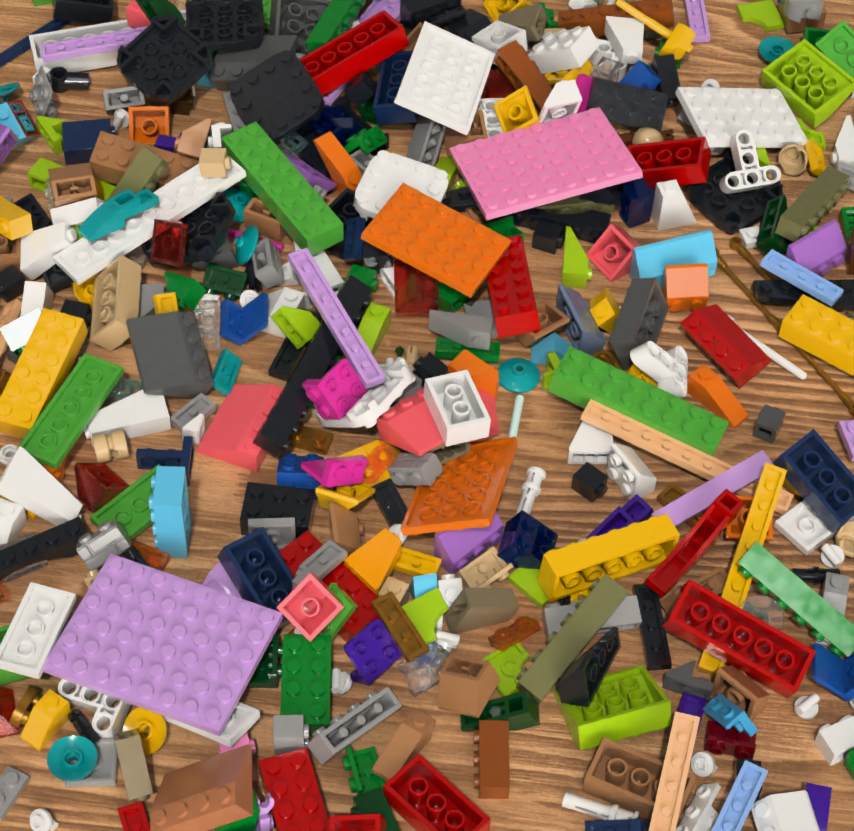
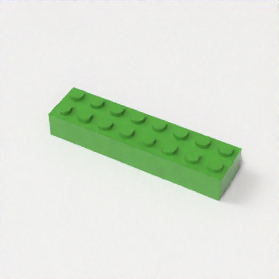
[221,121,344,255]
[548,346,729,456]

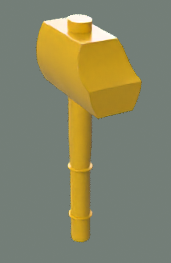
[615,0,696,60]

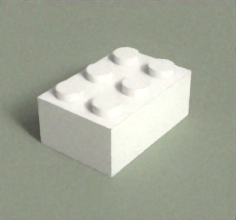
[528,26,599,74]
[423,370,491,447]

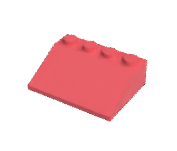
[196,384,283,473]
[376,388,489,457]

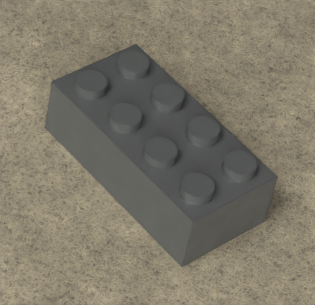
[609,278,669,370]

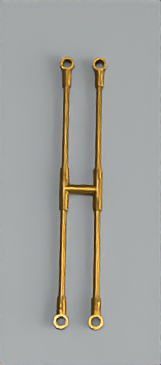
[715,236,854,417]

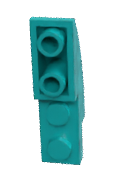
[78,188,159,242]

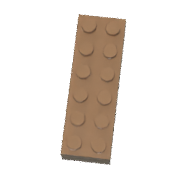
[89,131,199,192]

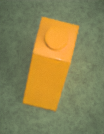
[344,528,402,596]

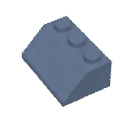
[556,284,606,356]

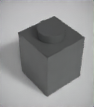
[753,404,786,444]

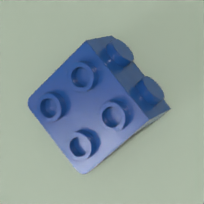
[220,292,269,346]
[277,453,324,499]
[812,643,854,702]

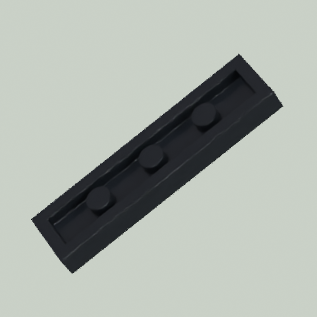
[268,308,321,381]
[632,584,672,671]

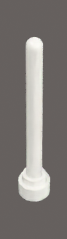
[727,314,807,380]

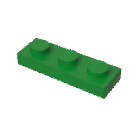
[435,337,501,363]

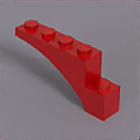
[644,488,744,598]

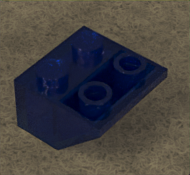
[307,106,363,146]
[619,177,655,229]
[497,510,558,569]

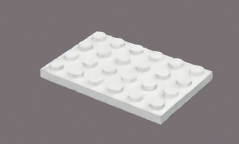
[394,21,495,135]
[675,87,808,148]

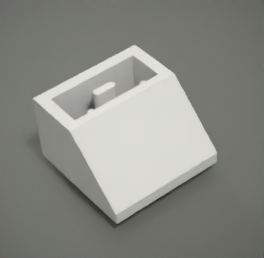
[607,443,657,500]

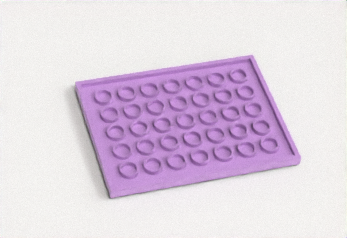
[43,553,283,736]

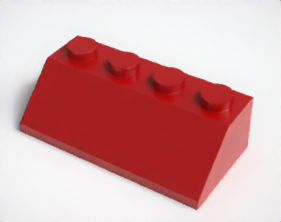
[680,304,772,389]

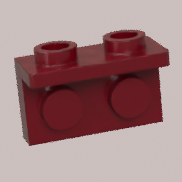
[704,720,757,759]

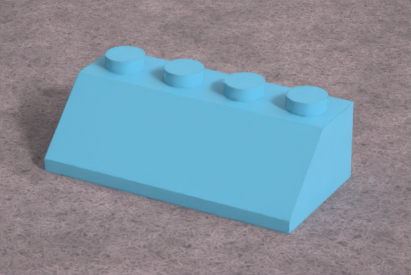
[629,230,718,288]

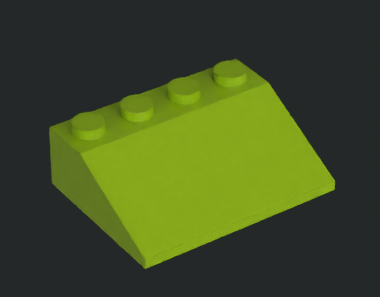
[761,39,854,129]
[553,664,672,751]

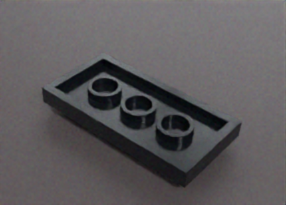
[586,77,669,131]

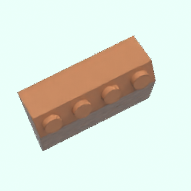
[150,744,253,831]

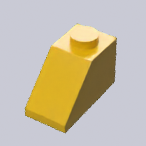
[589,288,621,333]
[20,689,71,751]

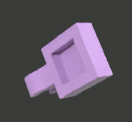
[254,792,274,831]

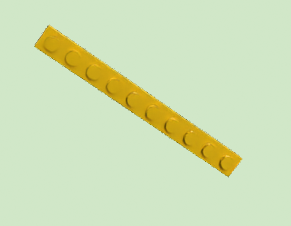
[697,462,787,677]

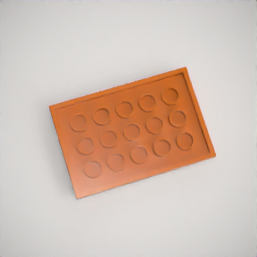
[360,183,512,298]
[400,436,518,536]

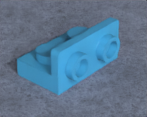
[703,693,758,737]

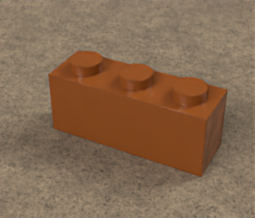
[473,720,510,799]

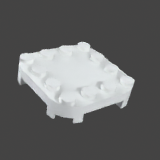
[353,150,448,221]
[314,357,416,428]

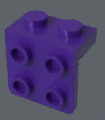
[344,619,402,685]

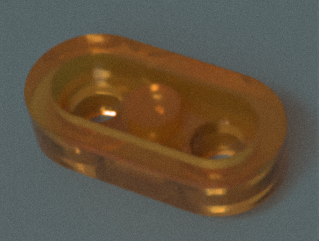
[362,444,396,484]

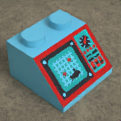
[0,100,41,148]

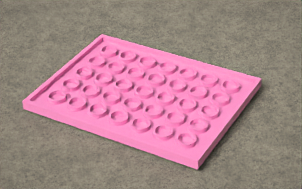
[449,107,643,221]

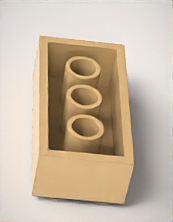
[90,255,142,352]

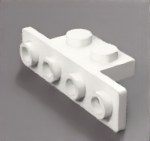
[675,783,721,831]

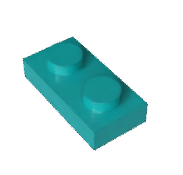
[212,348,242,396]

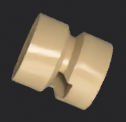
[92,429,129,464]

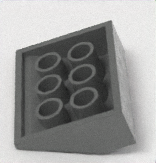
[269,0,330,55]
[209,35,298,90]
[126,311,214,398]

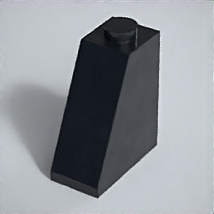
[650,54,680,108]

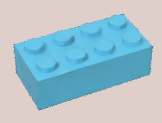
[149,466,191,558]

